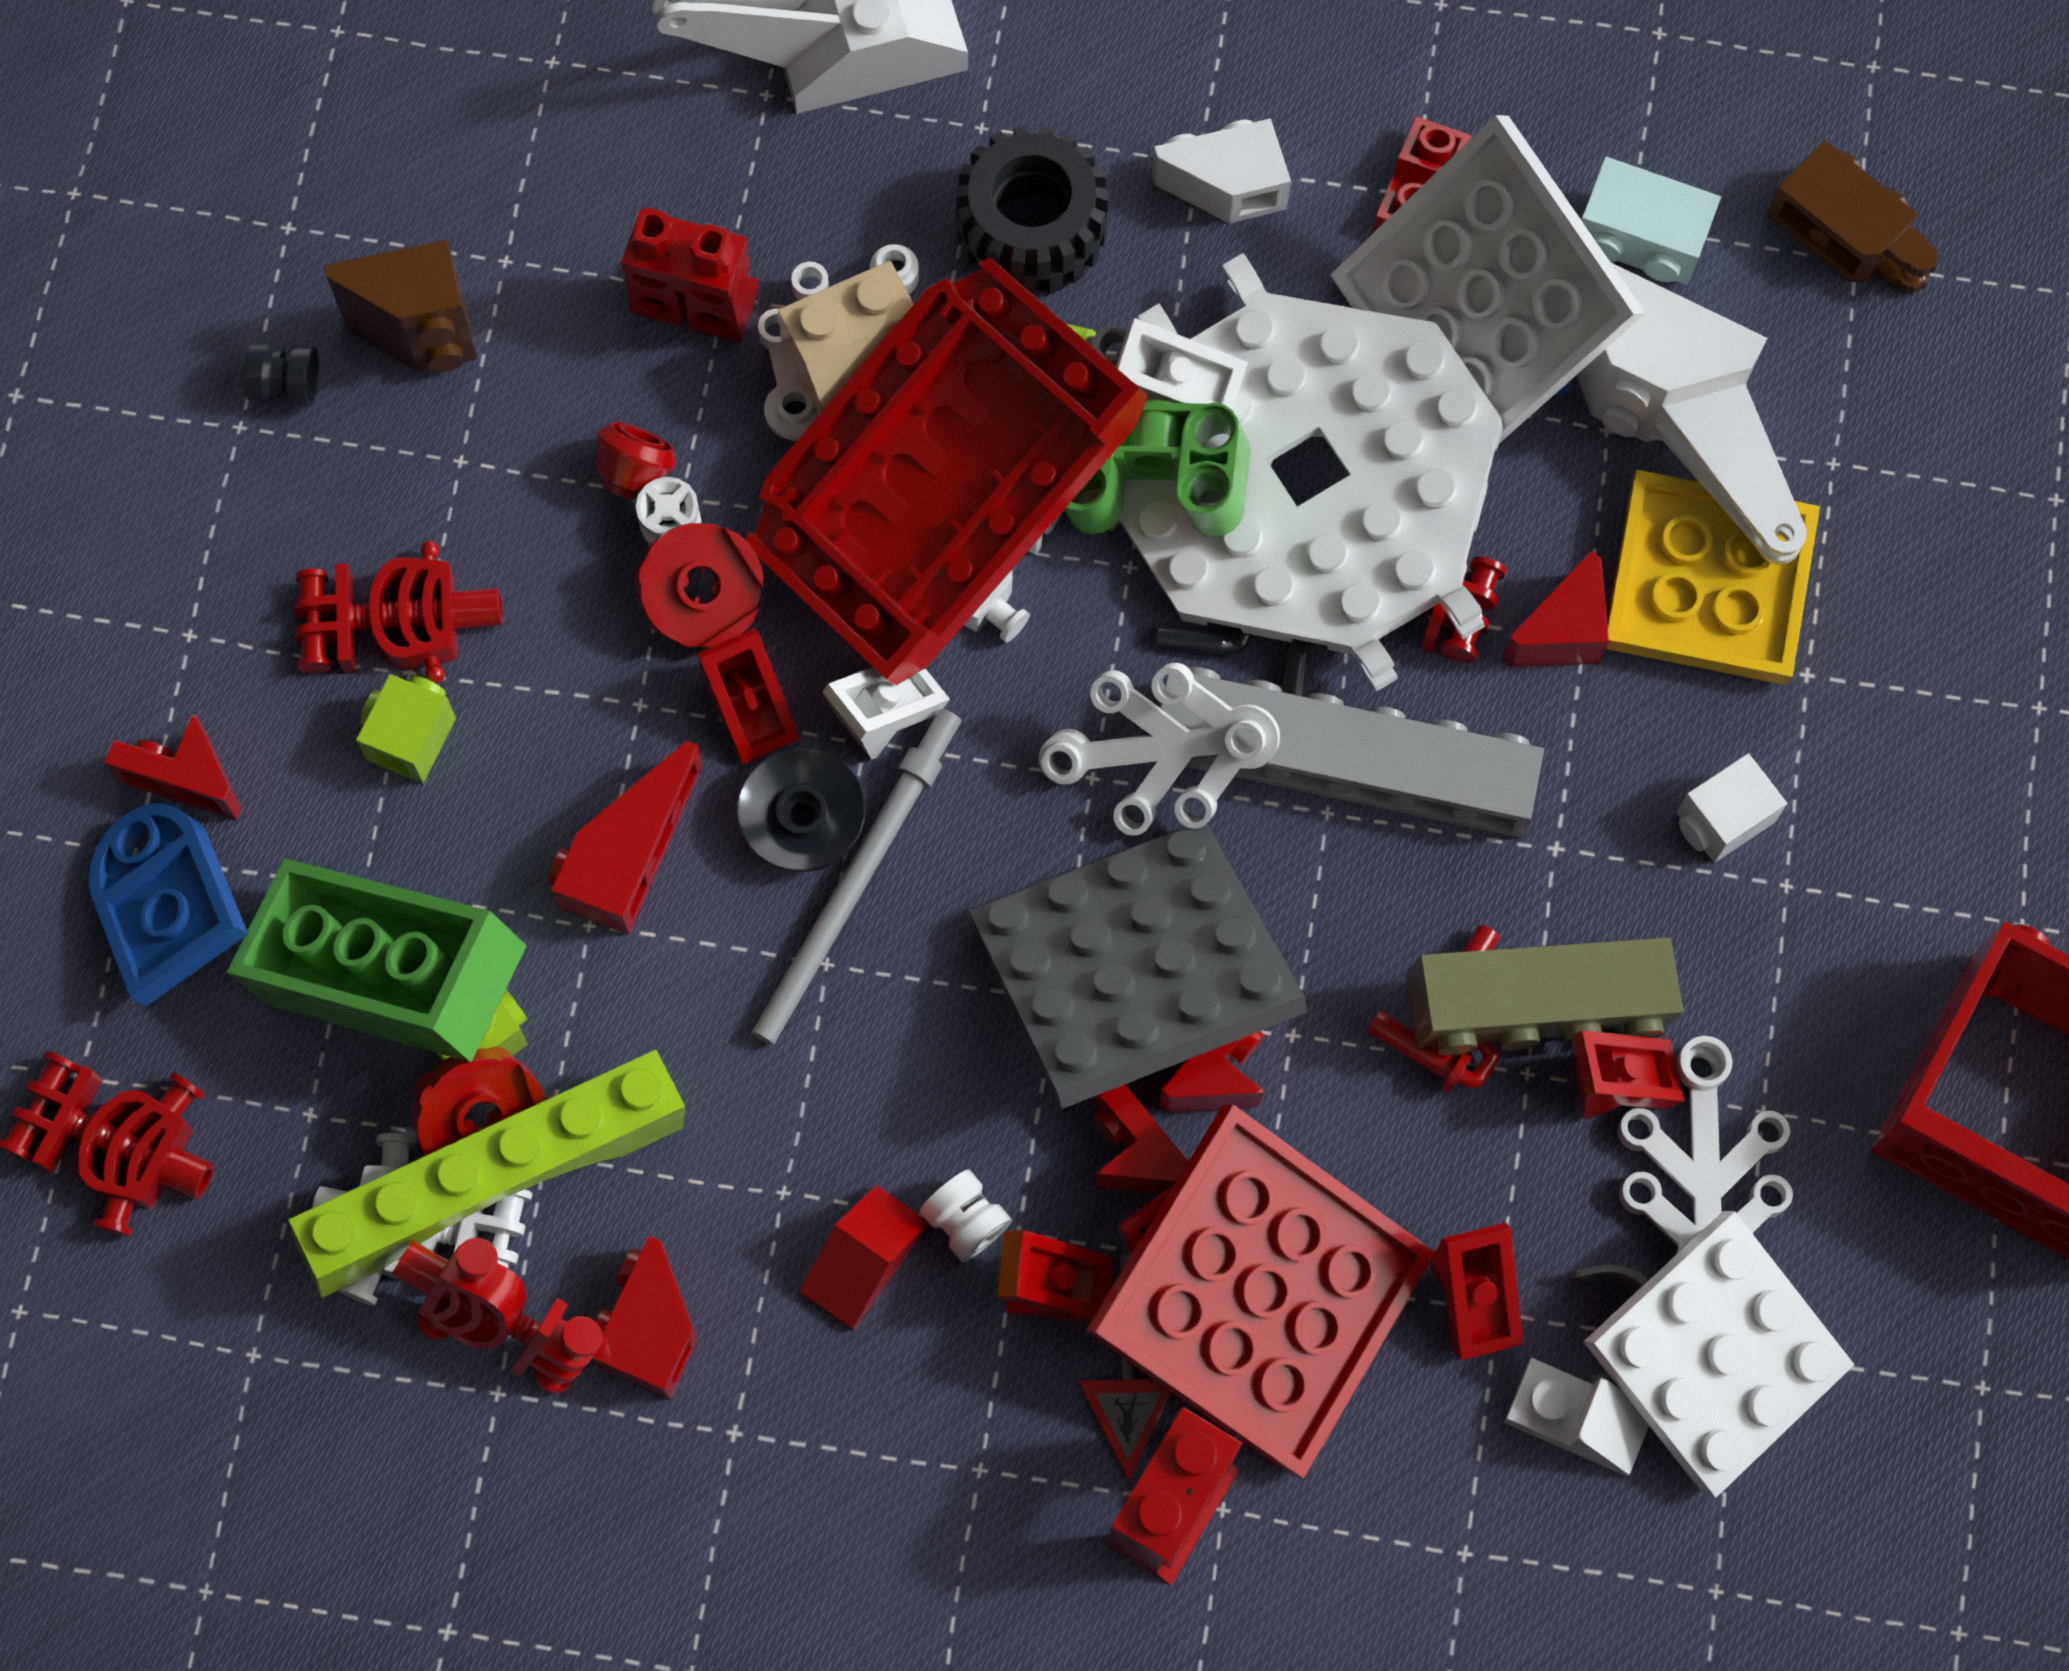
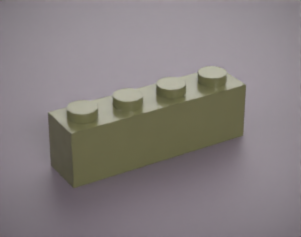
[1405,937,1684,1055]

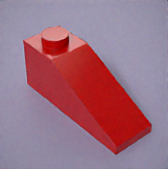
[548,741,703,935]

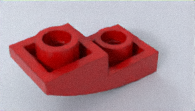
[1372,116,1472,232]

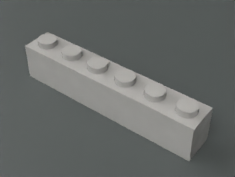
[1161,667,1545,838]

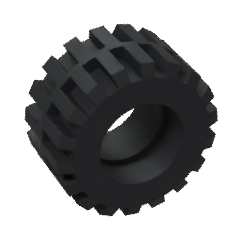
[956,125,1108,296]

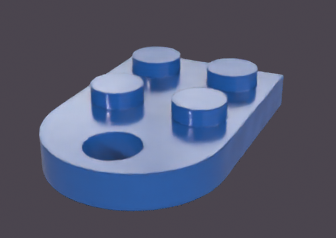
[89,803,248,1006]

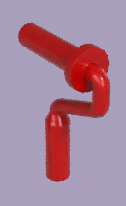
[1367,925,1500,1094]

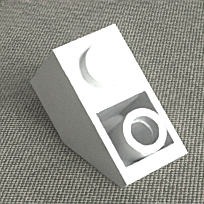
[1152,118,1291,224]

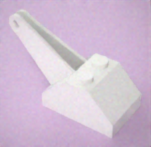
[649,0,968,114]
[1577,262,1807,564]

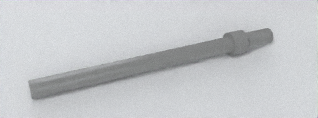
[751,709,962,1046]

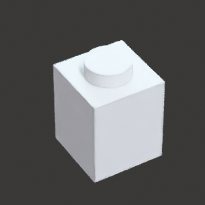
[1677,753,1788,863]

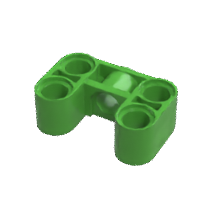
[1064,400,1250,537]

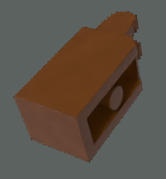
[1766,140,1940,295]

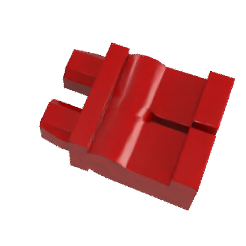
[621,207,760,343]

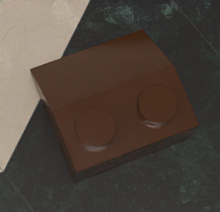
[324,240,478,372]

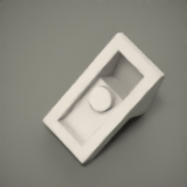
[1116,318,1248,410]
[823,667,950,760]
[1504,1358,1649,1477]

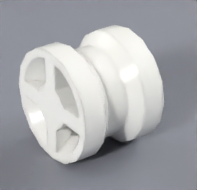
[636,477,702,546]

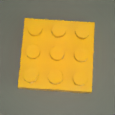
[1606,469,1820,686]

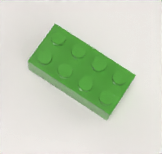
[227,858,527,1062]

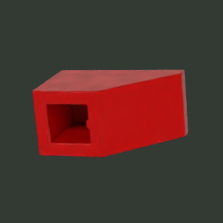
[592,1236,698,1400]

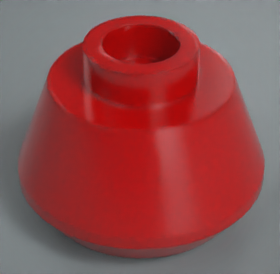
[596,422,677,499]

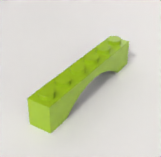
[289,1050,685,1298]

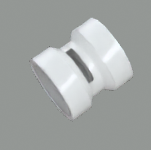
[920,1169,1012,1263]

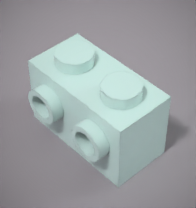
[1581,157,1721,285]

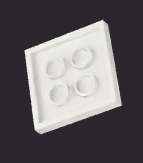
[1583,1211,1854,1498]

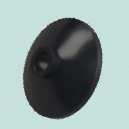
[738,749,866,872]

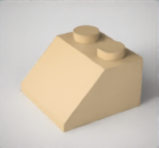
[778,260,914,414]

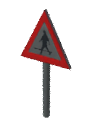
[1079,1254,1172,1481]

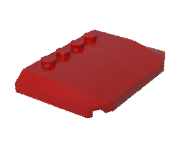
[746,258,1148,685]

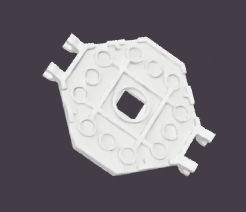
[1119,253,1503,692]

